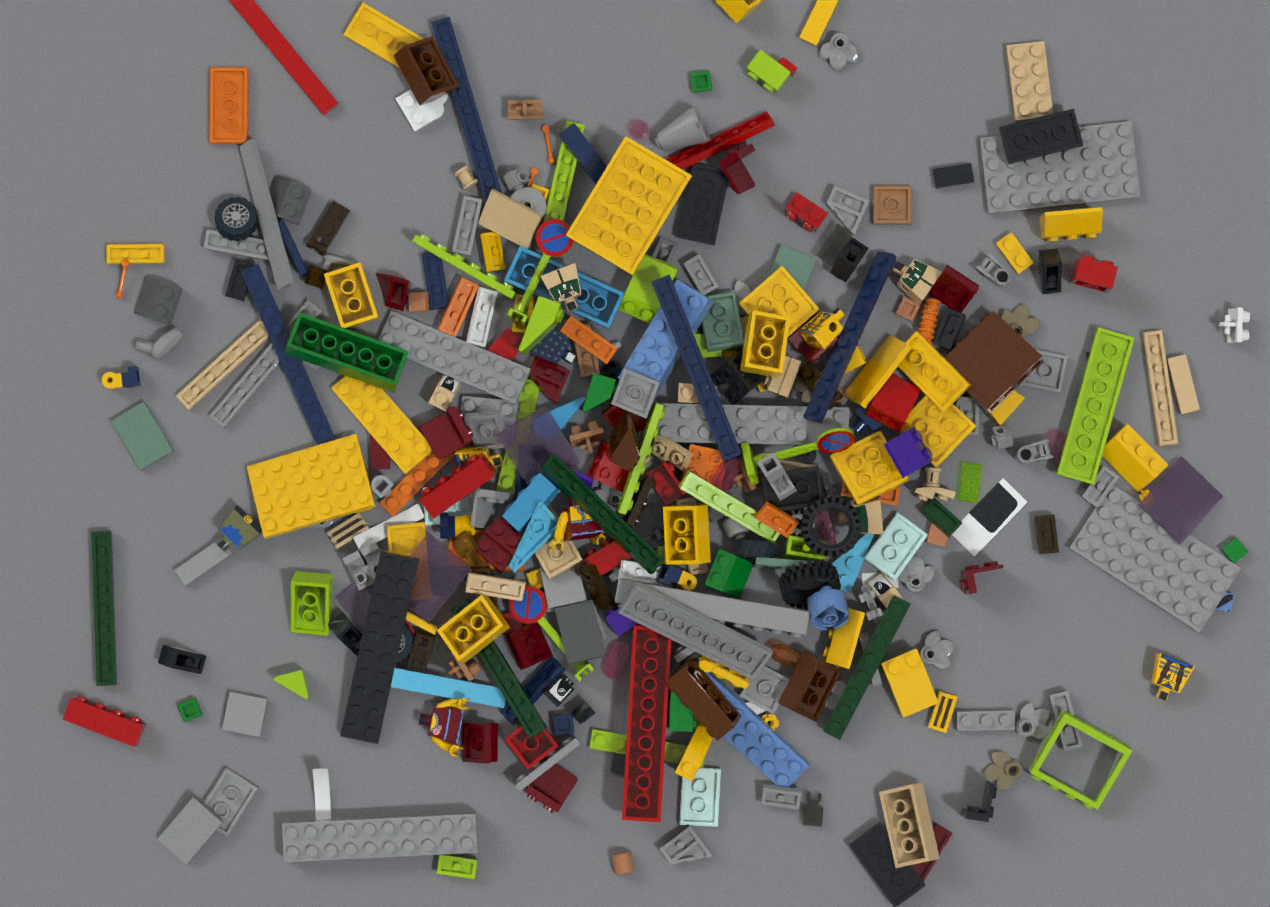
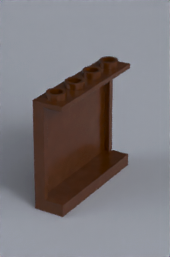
[943,311,1044,415]

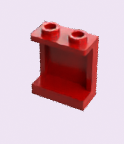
[865,374,921,432]

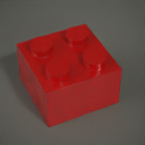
[1069,255,1118,293]
[505,726,560,770]

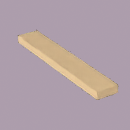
[176,319,270,410]
[1142,330,1178,446]

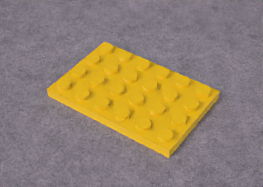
[566,136,692,275]
[247,434,376,539]

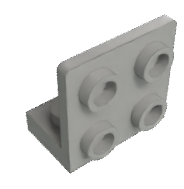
[471,489,515,529]

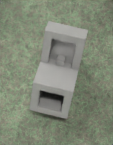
[757,452,797,501]

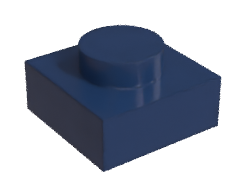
[553,714,574,735]

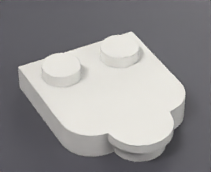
[395,90,448,132]

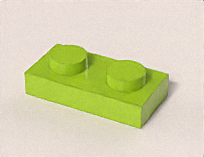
[437,854,478,879]

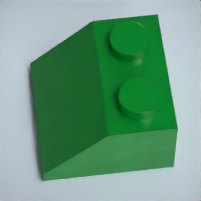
[583,373,618,413]
[704,549,754,599]
[669,690,697,732]

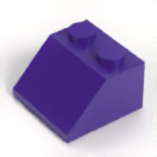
[884,427,933,478]

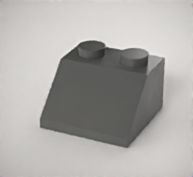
[270,177,312,226]
[134,277,183,325]

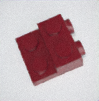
[476,517,523,573]

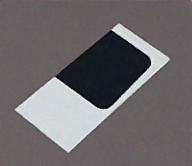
[952,478,1027,557]

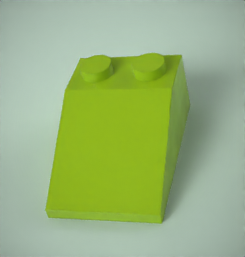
[618,254,678,324]
[518,296,565,356]
[291,571,334,636]

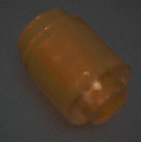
[772,642,800,667]

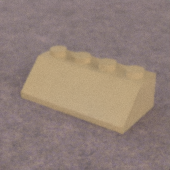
[879,783,940,868]

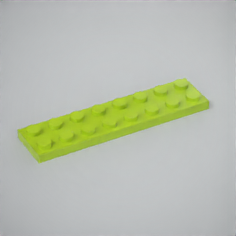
[1056,327,1135,485]

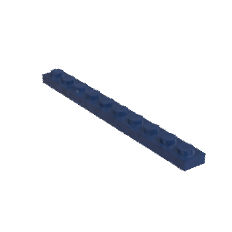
[431,17,502,204]
[803,251,897,423]
[241,264,336,445]
[651,274,742,461]

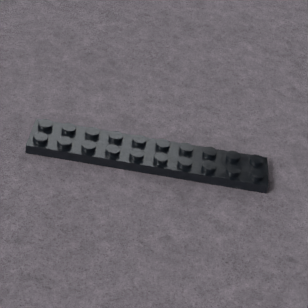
[340,550,419,744]

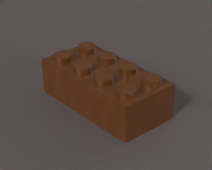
[667,657,742,741]

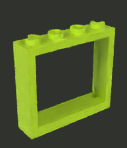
[1029,710,1133,810]

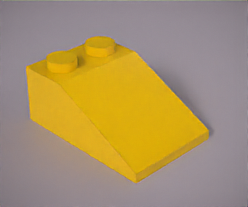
[880,648,939,718]

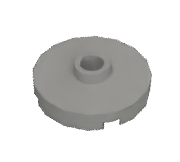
[510,187,547,220]

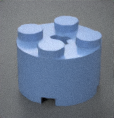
[807,586,849,630]

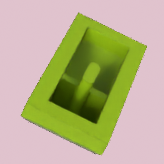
[274,669,311,700]

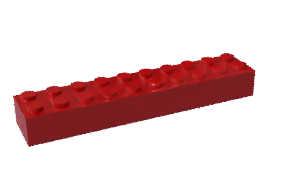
[622,625,671,822]

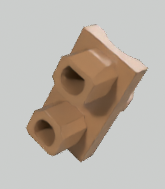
[508,100,543,120]
[569,420,606,454]
[728,457,762,493]
[447,652,482,681]

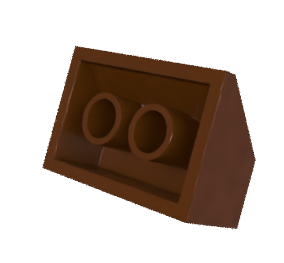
[393,36,459,106]
[608,410,640,471]
[778,651,842,722]

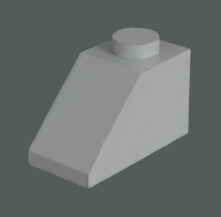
[652,237,679,265]

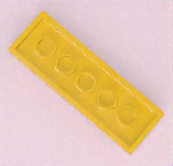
[331,376,433,475]

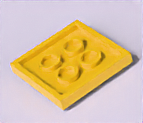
[738,266,819,337]
[899,395,977,468]
[830,430,909,506]

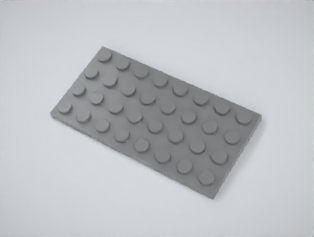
[979,121,1141,214]
[1069,485,1241,633]

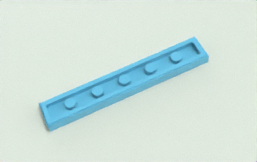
[390,668,506,708]

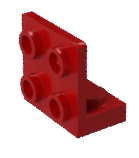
[783,192,828,233]
[586,441,631,492]
[645,461,686,506]

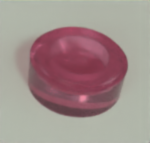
[629,120,648,139]

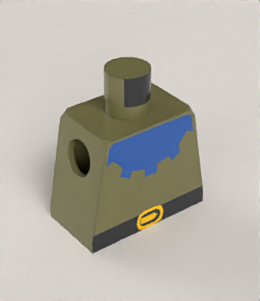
[217,505,263,552]

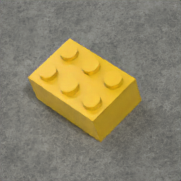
[324,262,380,329]
[740,310,790,378]
[663,504,711,564]
[437,595,510,662]

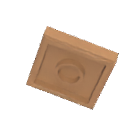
[873,186,912,225]

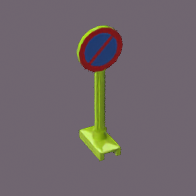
[507,219,574,328]
[741,428,855,485]
[509,586,596,682]

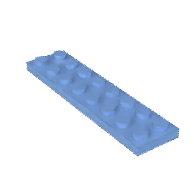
[695,659,810,787]

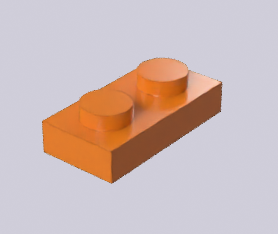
[755,501,798,538]

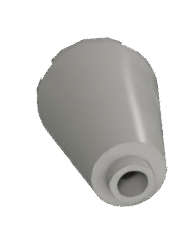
[655,106,711,151]

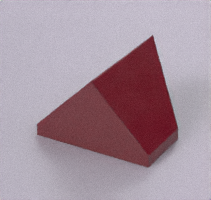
[376,273,412,311]

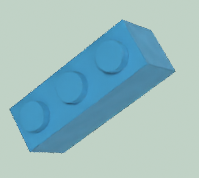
[502,473,561,533]

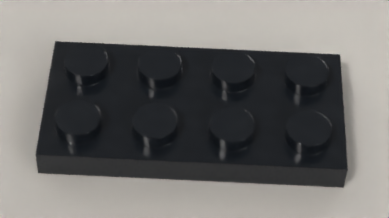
[999,109,1083,165]
[677,163,728,246]
[849,822,926,907]

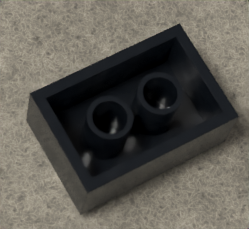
[761,465,823,511]

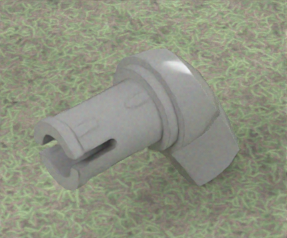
[136,327,183,359]

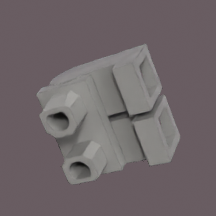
[342,542,381,591]

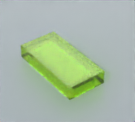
[958,463,982,503]

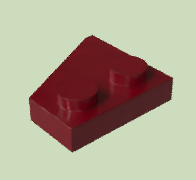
[529,356,570,405]

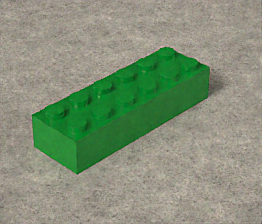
[285,312,409,393]

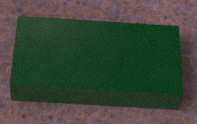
[920,498,962,538]

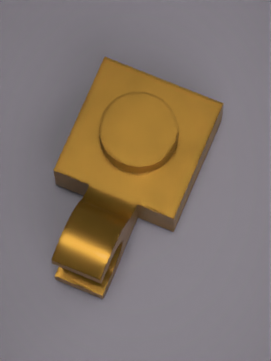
[454,531,481,567]

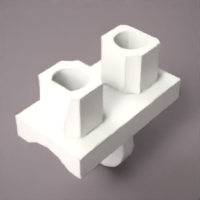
[1219,307,1250,343]

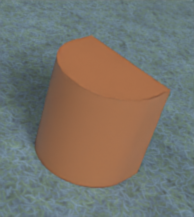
[611,851,634,874]

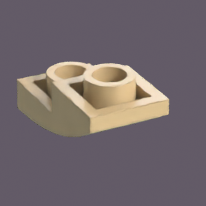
[651,435,693,471]
[913,487,956,502]

